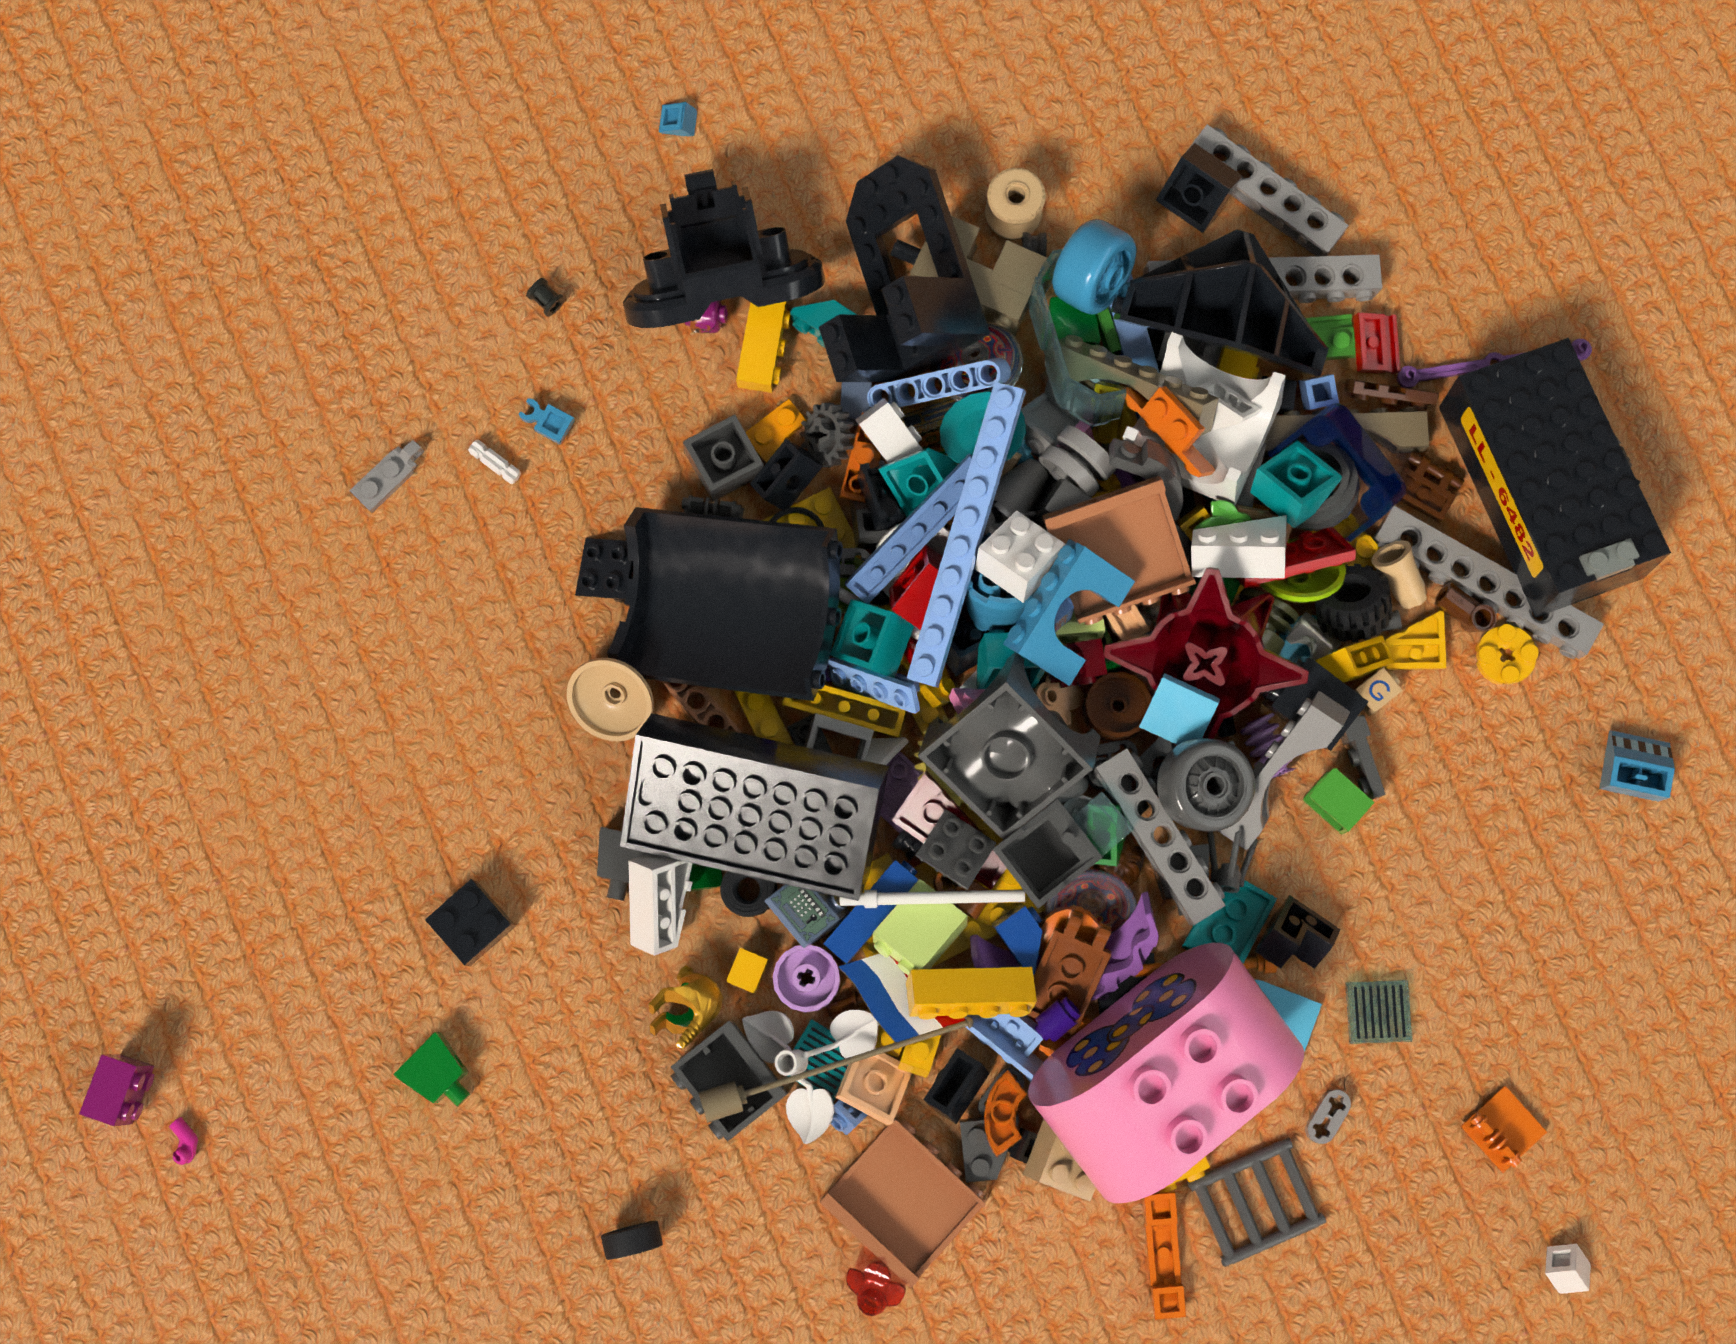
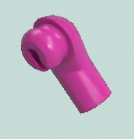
[169,1117,198,1165]

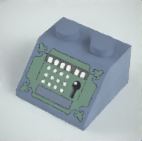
[764,884,850,948]

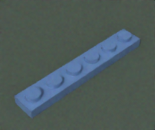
[845,453,972,604]

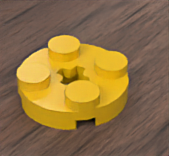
[1475,624,1539,685]

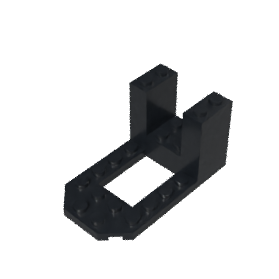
[819,155,990,382]

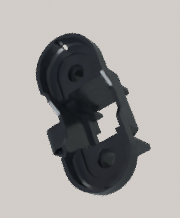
[623,169,825,328]

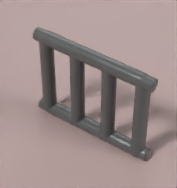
[1187,1138,1327,1267]

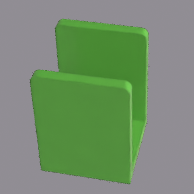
[1303,768,1375,835]

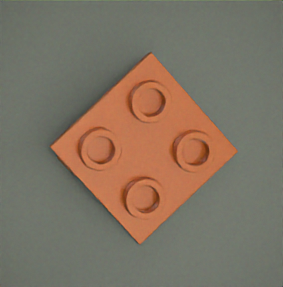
[1460,1086,1547,1173]

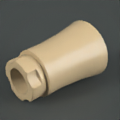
[1371,540,1427,609]

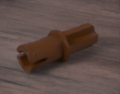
[827,991,868,1020]

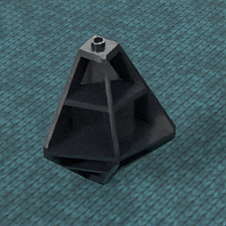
[1111,230,1329,377]

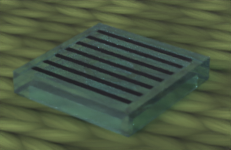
[1345,980,1412,1044]

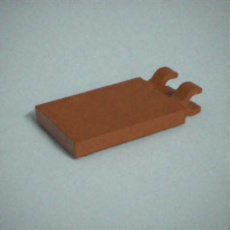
[1027,910,1112,1035]

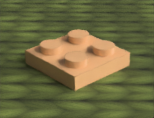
[835,1048,912,1125]

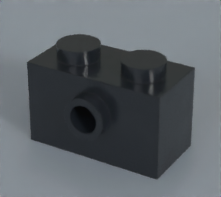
[923,1048,990,1124]

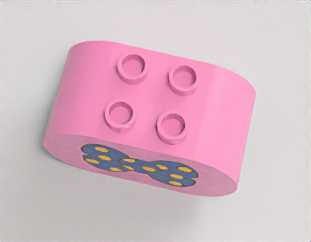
[1028,943,1304,1203]

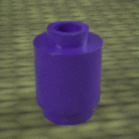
[1035,997,1082,1042]

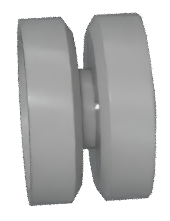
[1039,425,1117,498]

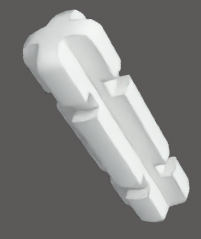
[468,439,521,484]

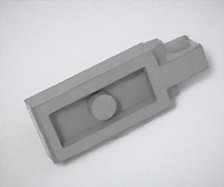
[350,440,424,513]

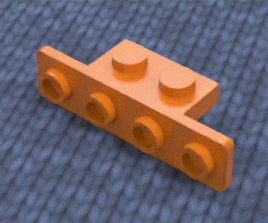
[1120,386,1215,477]

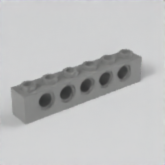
[1187,124,1349,256]
[1093,749,1226,926]

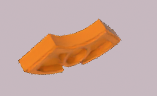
[984,1070,1027,1157]

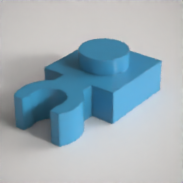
[519,398,575,445]

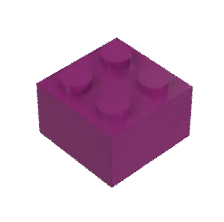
[79,1054,154,1126]

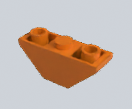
[839,412,882,503]

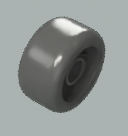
[1157,738,1255,832]

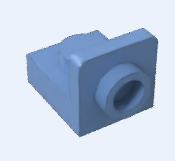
[831,1100,867,1135]

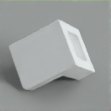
[1545,1244,1591,1294]

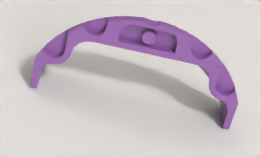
[970,892,1159,1001]

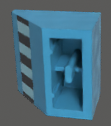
[1599,730,1675,802]

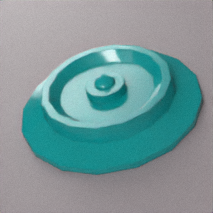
[940,392,1026,464]

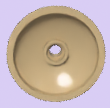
[567,658,654,741]

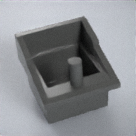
[993,799,1103,908]

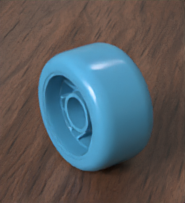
[1052,219,1137,314]

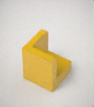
[727,948,769,994]

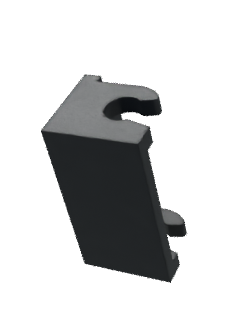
[857,460,904,531]

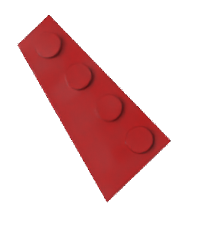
[1236,527,1356,588]

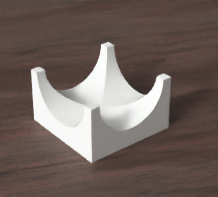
[1123,332,1285,506]

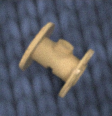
[985,168,1046,240]

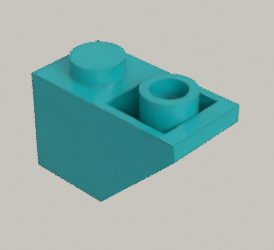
[790,300,857,348]

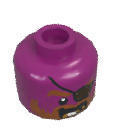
[685,300,728,333]

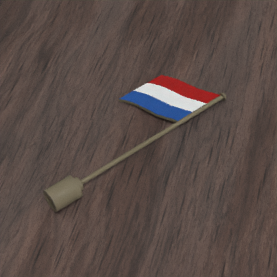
[698,954,974,1123]

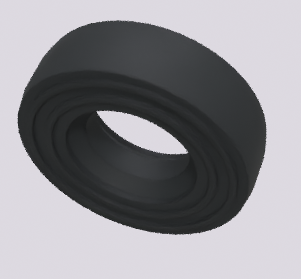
[720,871,775,917]

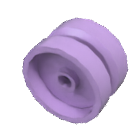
[772,945,840,1013]

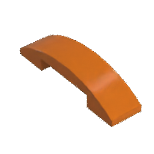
[1144,1192,1186,1320]

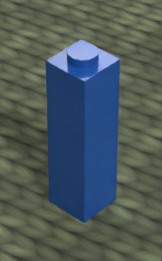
[823,860,919,964]

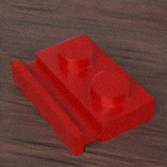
[1353,313,1401,374]

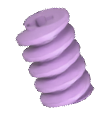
[1240,713,1297,779]

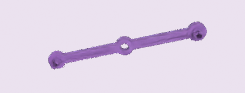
[1397,339,1592,388]

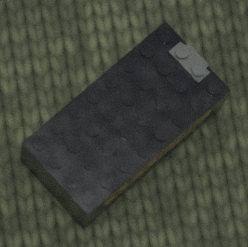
[1439,338,1671,618]

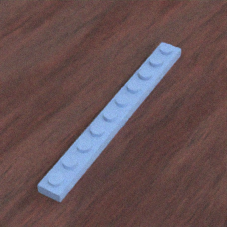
[906,382,1026,688]

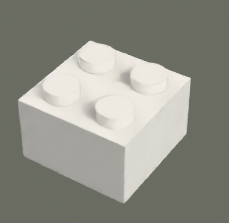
[975,510,1065,603]

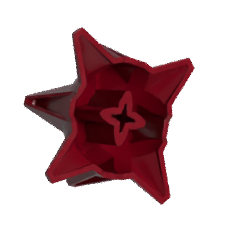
[1104,567,1309,739]

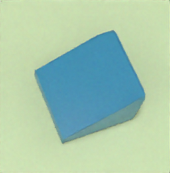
[659,102,697,137]

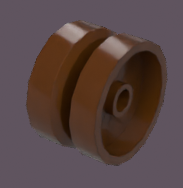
[1082,672,1151,742]

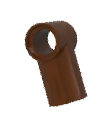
[1434,583,1497,632]

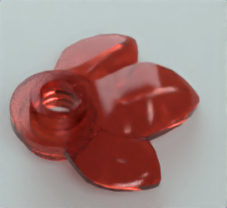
[846,1260,906,1316]

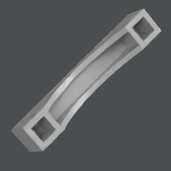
[1218,691,1350,851]

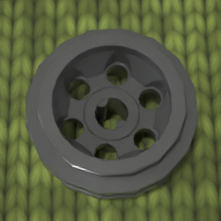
[1296,441,1360,531]

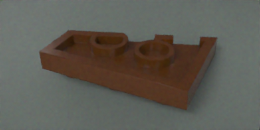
[1344,379,1439,409]

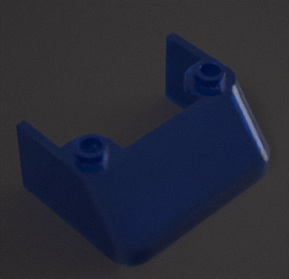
[1267,403,1406,543]

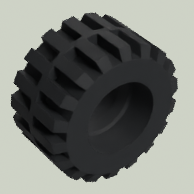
[1314,564,1393,642]

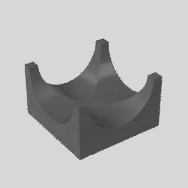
[918,652,1101,840]

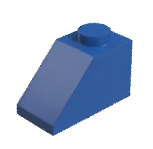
[991,903,1042,975]

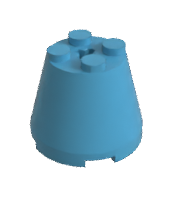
[964,533,1037,631]

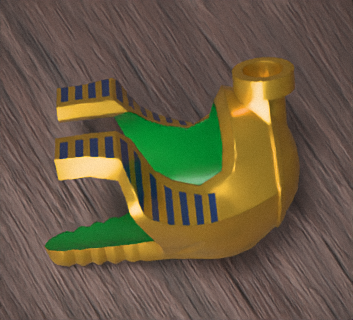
[649,965,723,1049]

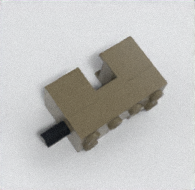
[890,216,1047,337]

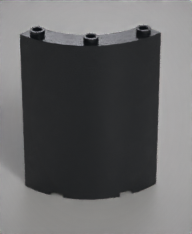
[607,507,843,701]

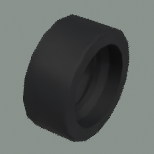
[601,1221,663,1260]

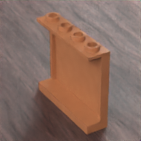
[1042,476,1196,625]
[820,1118,986,1288]

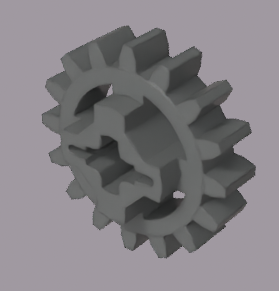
[800,403,855,467]

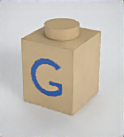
[1354,667,1403,716]

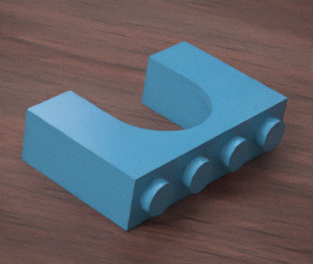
[1003,539,1135,686]

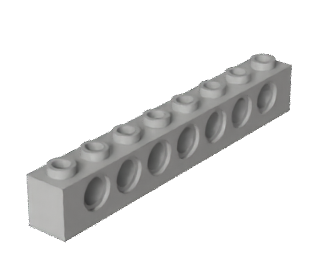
[1143,255,1382,303]
[1372,506,1604,659]

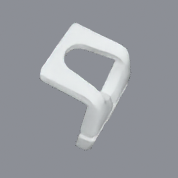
[1285,612,1341,661]

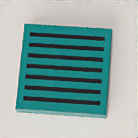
[787,1019,848,1102]

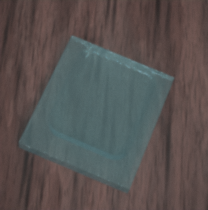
[1072,792,1134,857]

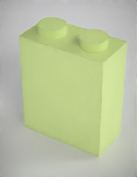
[873,879,968,975]

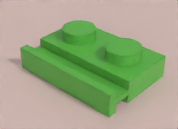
[1305,314,1356,360]

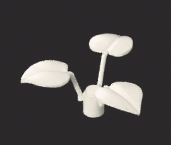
[742,1010,879,1144]

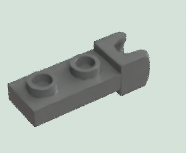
[1341,715,1386,800]

